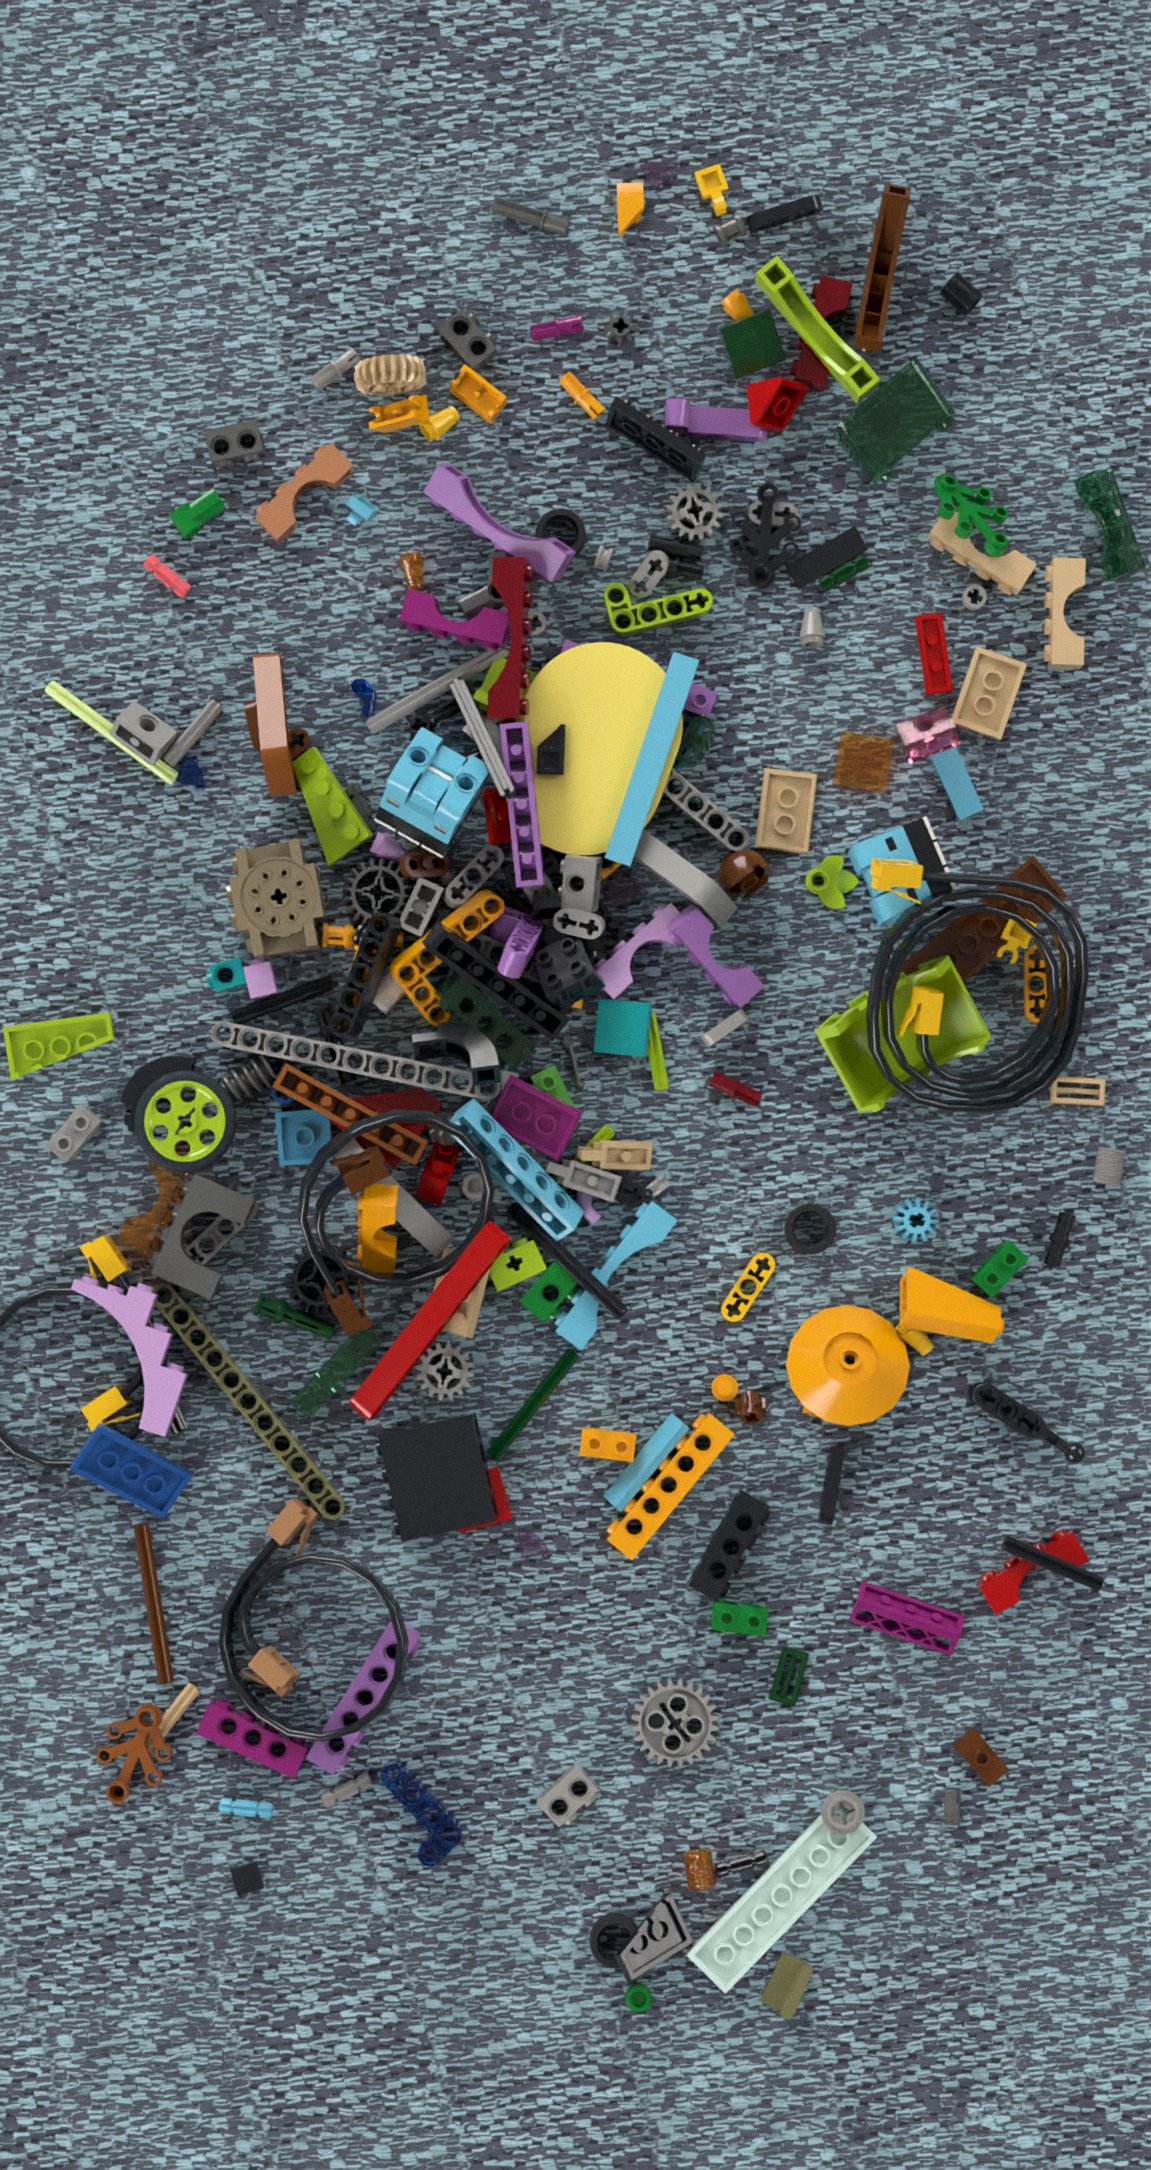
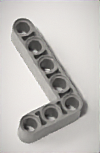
[663,768,749,851]
[634,829,738,929]
[334,1139,455,1257]

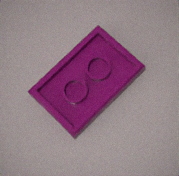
[491,1075,583,1161]

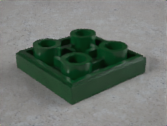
[718,308,786,379]

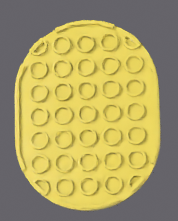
[503,642,683,855]

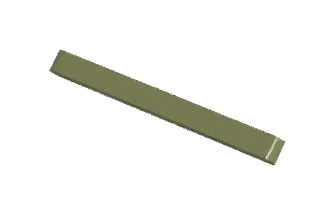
[152,1283,346,1520]

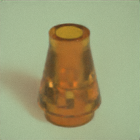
[398,551,424,591]

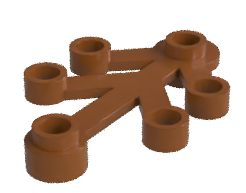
[96,1704,173,1804]

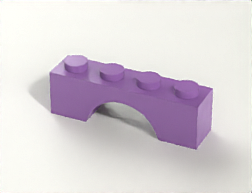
[667,904,765,1008]

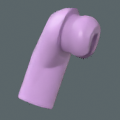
[576,1191,601,1225]

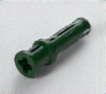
[253,1292,336,1340]

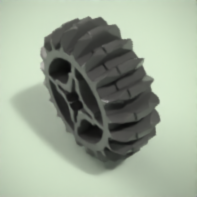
[342,858,414,930]

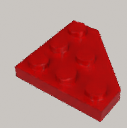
[330,1088,443,1168]

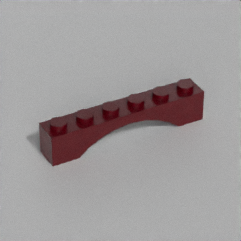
[487,557,534,723]

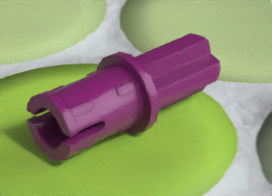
[530,315,584,341]

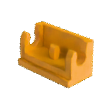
[449,364,507,424]
[368,394,430,433]

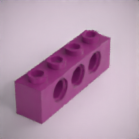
[196,1699,310,1778]

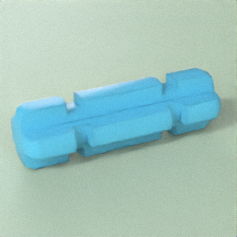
[219,1798,273,1818]

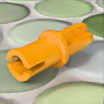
[559,372,606,421]

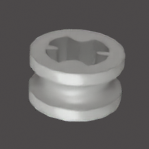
[594,545,613,572]
[962,585,987,610]
[646,1173,672,1198]

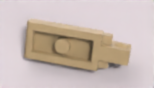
[577,1140,653,1170]

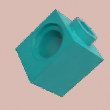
[206,957,247,993]

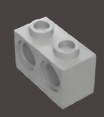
[46,1104,105,1164]
[536,1762,599,1827]

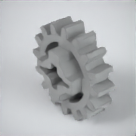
[666,483,724,542]
[416,1342,474,1401]

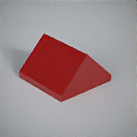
[747,377,810,433]

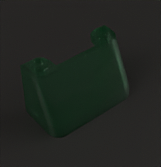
[833,358,956,485]

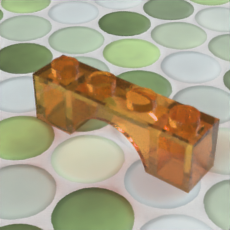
[116,1150,190,1256]

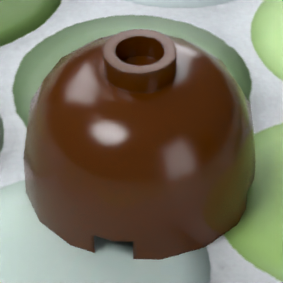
[717,850,773,901]

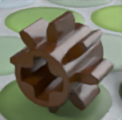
[734,1390,767,1424]

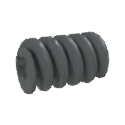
[221,1054,277,1106]

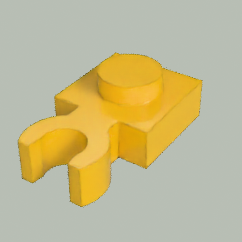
[996,919,1037,964]

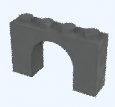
[149,1174,257,1299]

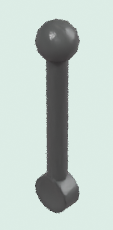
[563,1035,584,1090]

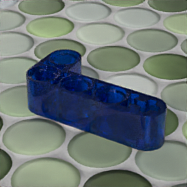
[380,1760,463,1867]

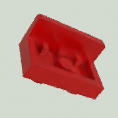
[482,789,512,845]

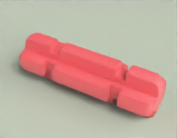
[143,555,191,598]

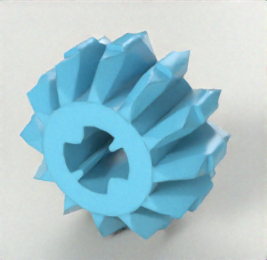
[892,1197,939,1243]

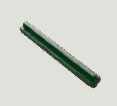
[487,1349,579,1460]

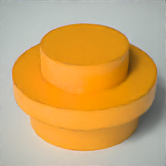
[711,1374,738,1401]

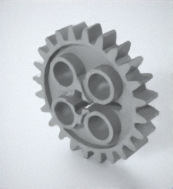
[631,1678,719,1767]

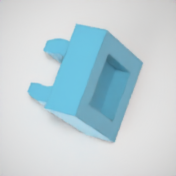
[346,494,380,526]

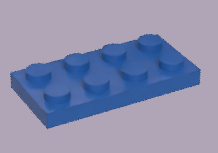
[70,1423,192,1518]

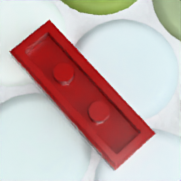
[915,612,953,696]

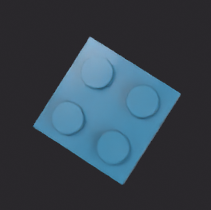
[275,1109,334,1166]

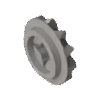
[821,1790,865,1834]

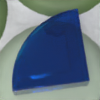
[177,755,204,789]

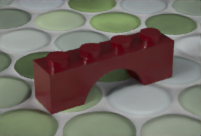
[790,275,853,392]

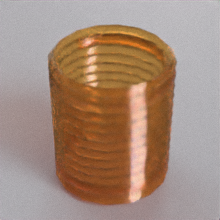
[682,1848,717,1890]

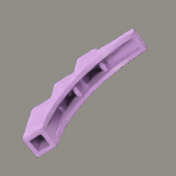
[71,1276,188,1437]

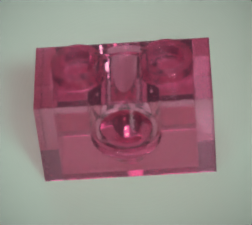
[895,706,959,764]

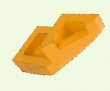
[617,182,644,236]

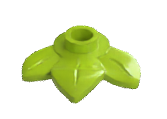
[805,855,859,909]

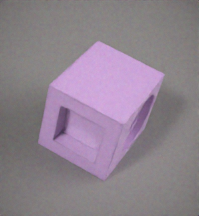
[243,958,279,1000]

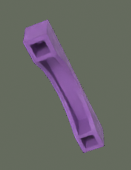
[423,463,576,582]

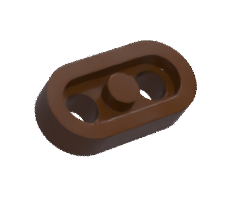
[399,850,450,879]

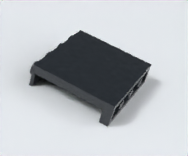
[376,1412,500,1542]

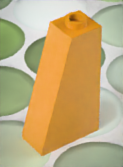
[900,1267,1005,1343]

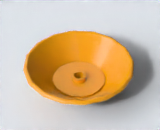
[786,1305,910,1426]

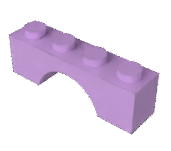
[593,903,680,1000]

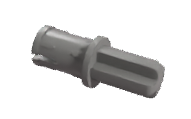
[311,347,361,390]

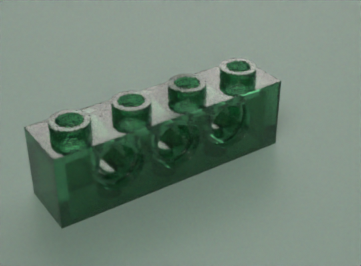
[434,971,536,1070]

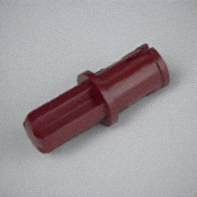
[708,1071,762,1107]

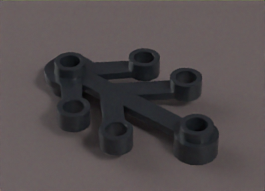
[730,483,802,589]

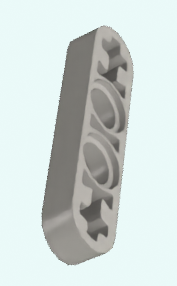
[186,1197,258,1266]

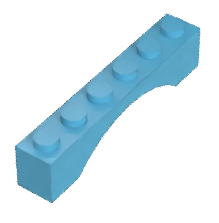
[554,1201,678,1350]

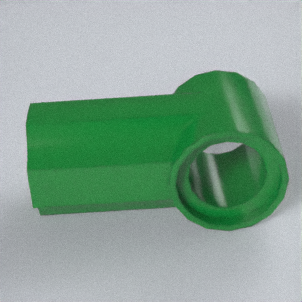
[169,488,227,539]

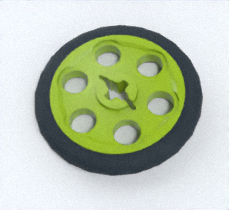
[134,1070,237,1173]

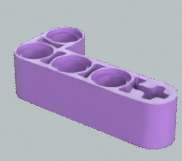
[664,398,768,442]
[488,906,544,978]

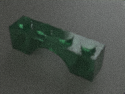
[1073,468,1146,581]
[289,1327,385,1420]

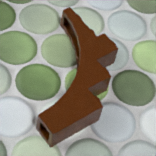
[854,183,911,352]

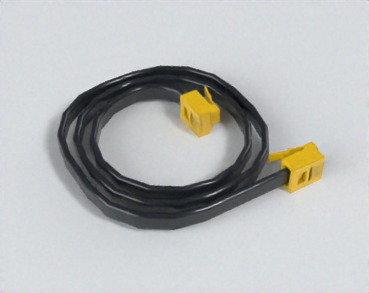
[866,858,1089,1113]

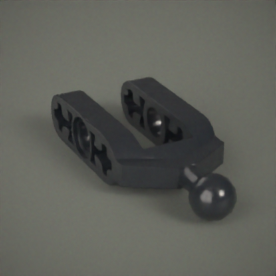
[968,1382,1085,1464]

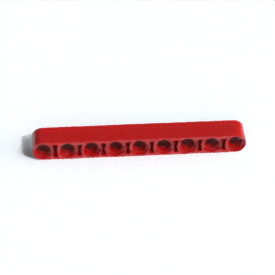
[348,1220,512,1421]

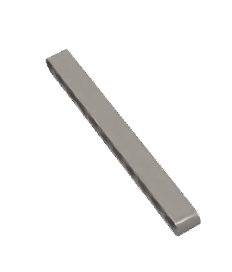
[211,1022,501,1100]

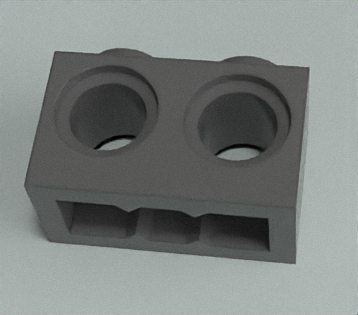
[438,309,498,373]
[204,419,265,470]

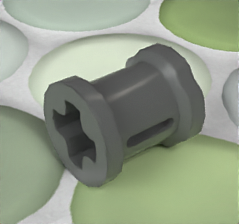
[712,213,747,247]

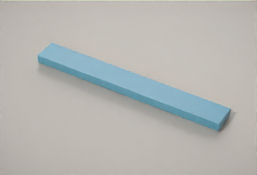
[605,652,699,867]

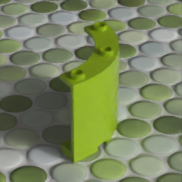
[815,955,992,1113]

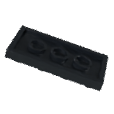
[605,396,706,483]

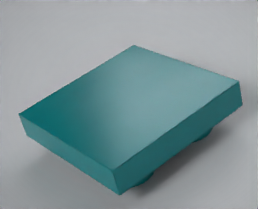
[594,999,653,1057]

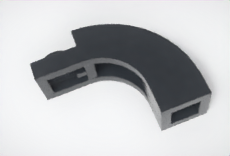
[412,1022,500,1086]
[121,1056,195,1132]

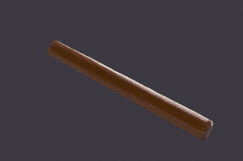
[134,1523,174,1684]

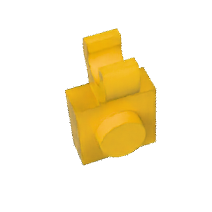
[694,164,728,217]

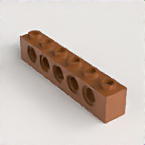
[272,1063,430,1166]

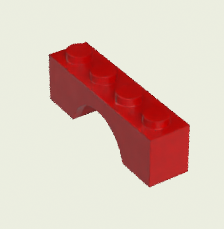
[977,1529,1089,1615]

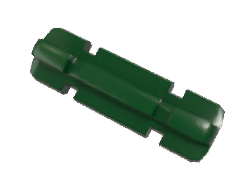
[819,555,869,592]

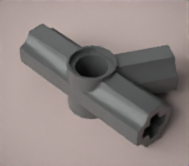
[458,552,540,621]

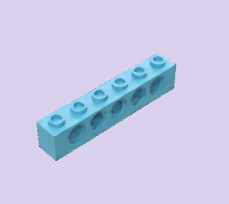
[450,1098,585,1241]

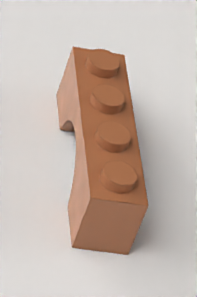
[255,443,355,545]

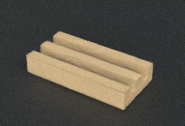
[1050,1076,1106,1106]

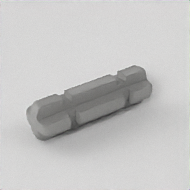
[321,1772,373,1808]

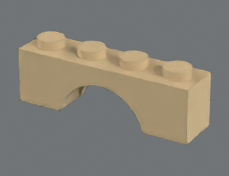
[927,512,1037,595]
[1043,558,1086,669]

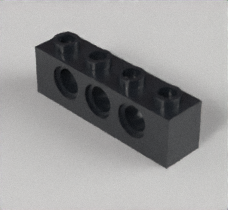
[688,1489,771,1601]

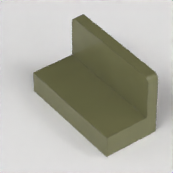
[760,1952,814,2021]

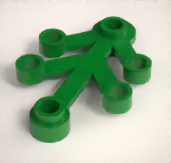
[934,474,1009,557]

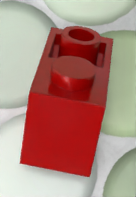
[415,1141,461,1206]

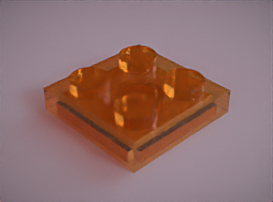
[832,731,895,794]

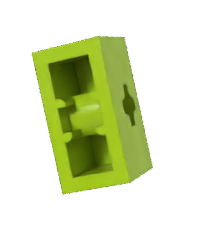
[489,1237,547,1292]

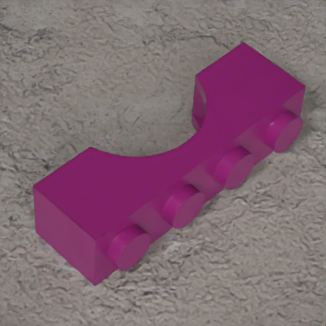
[399,589,511,651]

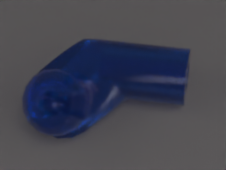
[351,679,377,717]

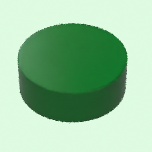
[625,1983,652,2012]

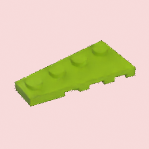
[293,747,373,866]
[3,1012,115,1080]

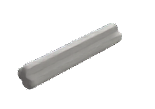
[163,700,223,767]

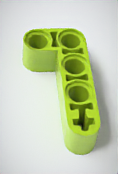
[604,583,713,637]

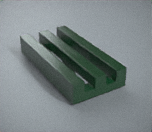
[768,1646,809,1706]

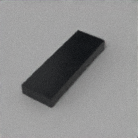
[785,526,868,590]

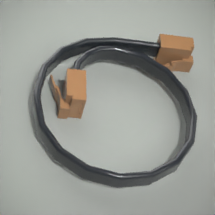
[218,1498,409,1742]

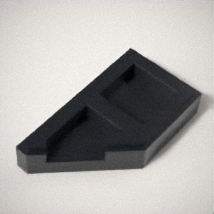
[537,724,566,775]

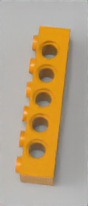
[606,1412,735,1560]

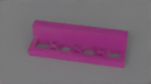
[849,1581,964,1656]

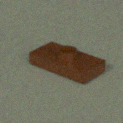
[953,1727,1009,1787]

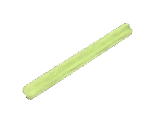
[45,681,179,785]

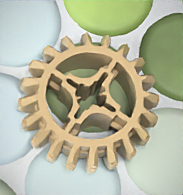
[354,354,426,396]

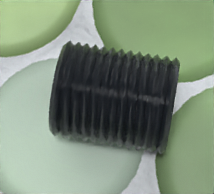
[940,272,983,316]

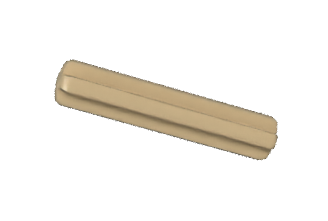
[145,1683,200,1754]

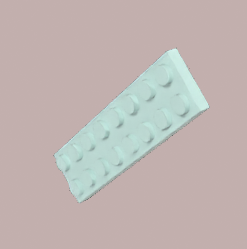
[686,1801,877,1994]

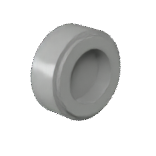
[462,1173,484,1200]

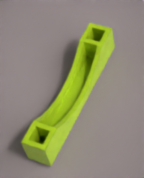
[755,256,880,404]

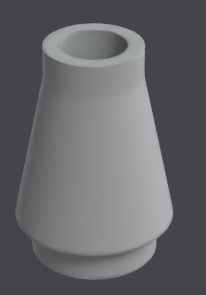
[799,607,826,649]

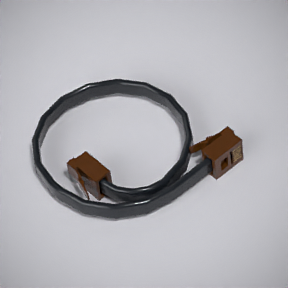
[297,1109,494,1336]

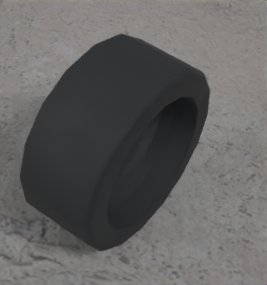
[535,508,586,558]
[784,1204,836,1255]
[590,1913,638,1968]

